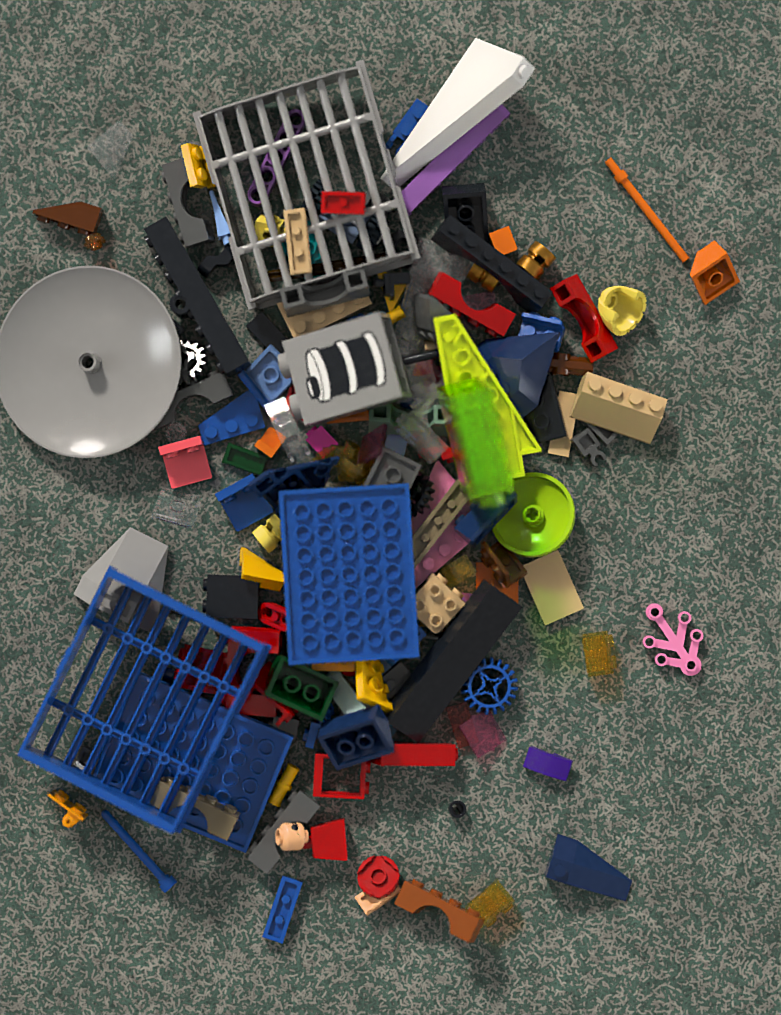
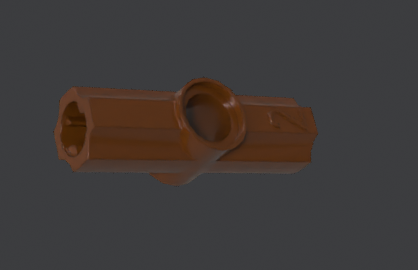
[548,353,594,376]

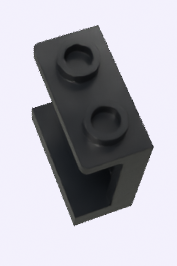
[202,574,260,619]

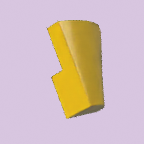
[239,547,284,592]

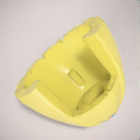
[598,286,647,336]

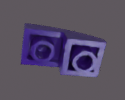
[523,746,573,781]

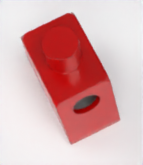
[303,818,348,861]

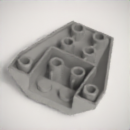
[74,527,169,632]

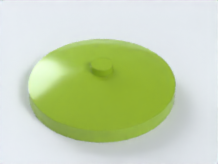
[492,472,576,558]

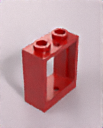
[313,752,371,800]

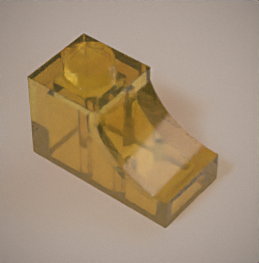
[434,554,477,589]

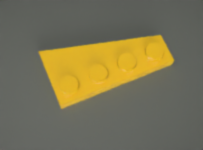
[355,660,393,713]

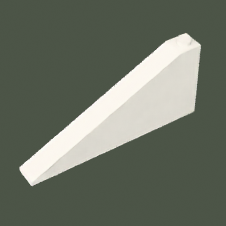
[380,38,535,188]

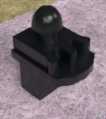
[372,272,410,301]

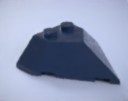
[476,332,560,419]
[248,456,340,518]

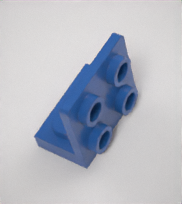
[215,473,274,532]

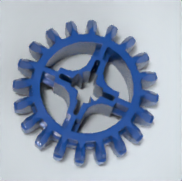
[461,657,518,715]

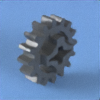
[178,340,208,385]

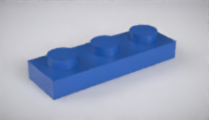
[262,875,303,944]

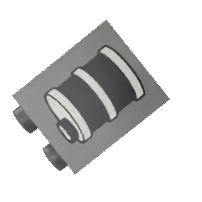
[278,312,412,426]

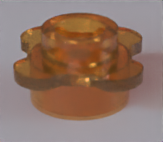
[84,233,106,251]

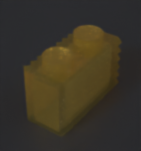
[581,630,617,677]
[465,879,515,928]

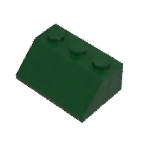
[264,655,339,722]

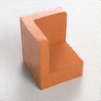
[488,226,517,255]
[254,427,287,459]

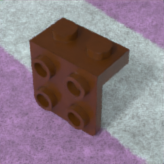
[480,541,527,588]

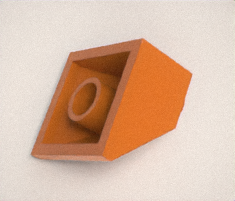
[690,240,740,305]

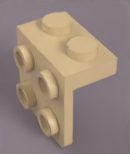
[416,572,466,634]

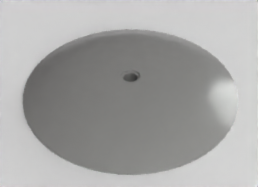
[0,266,181,458]

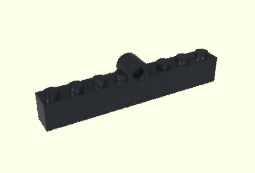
[144,217,251,378]

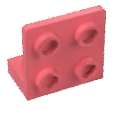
[158,436,212,489]

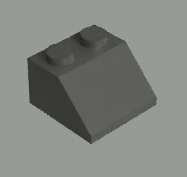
[414,293,451,343]

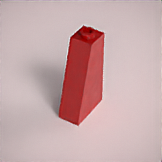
[371,741,458,766]

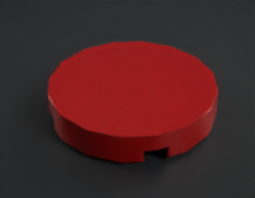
[357,855,400,899]

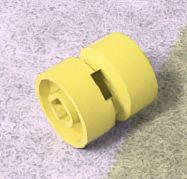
[252,514,282,553]

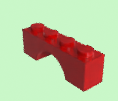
[427,272,516,338]
[550,274,618,363]

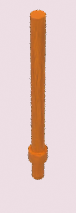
[604,158,689,263]

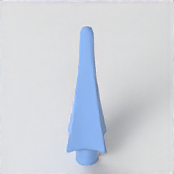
[209,190,231,246]

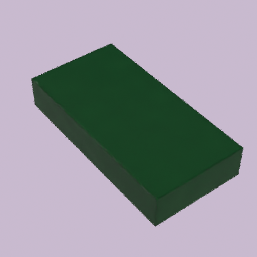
[222,443,269,476]

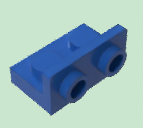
[518,312,565,353]

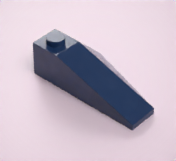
[544,834,632,901]

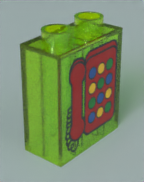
[436,377,515,508]

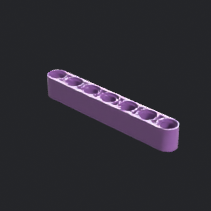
[402,104,511,216]

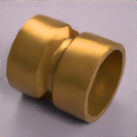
[516,241,556,280]
[466,263,499,293]

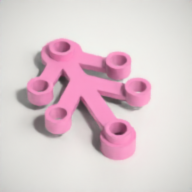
[642,604,703,676]

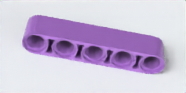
[247,109,305,207]

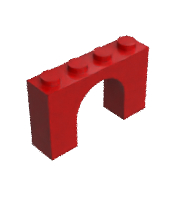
[222,625,283,717]

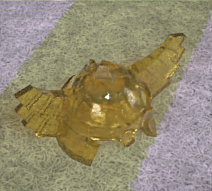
[312,439,375,486]

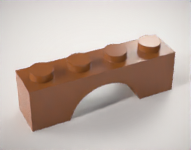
[394,879,485,943]

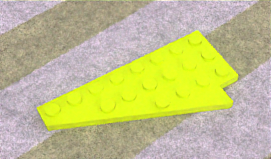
[433,314,542,488]

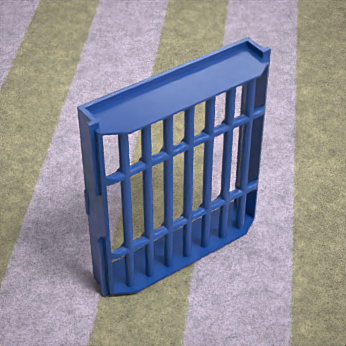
[18,565,272,834]

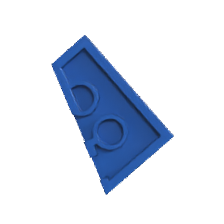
[198,390,266,446]

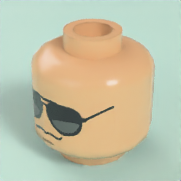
[275,822,309,851]

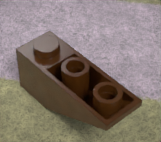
[32,202,103,237]

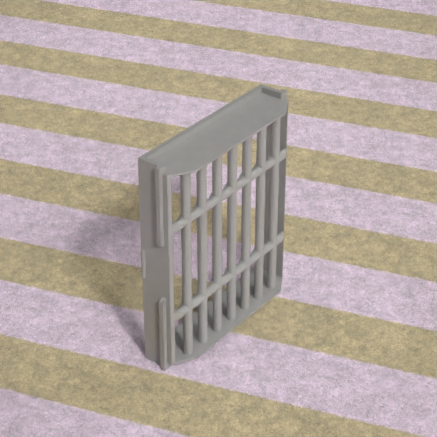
[192,59,420,310]

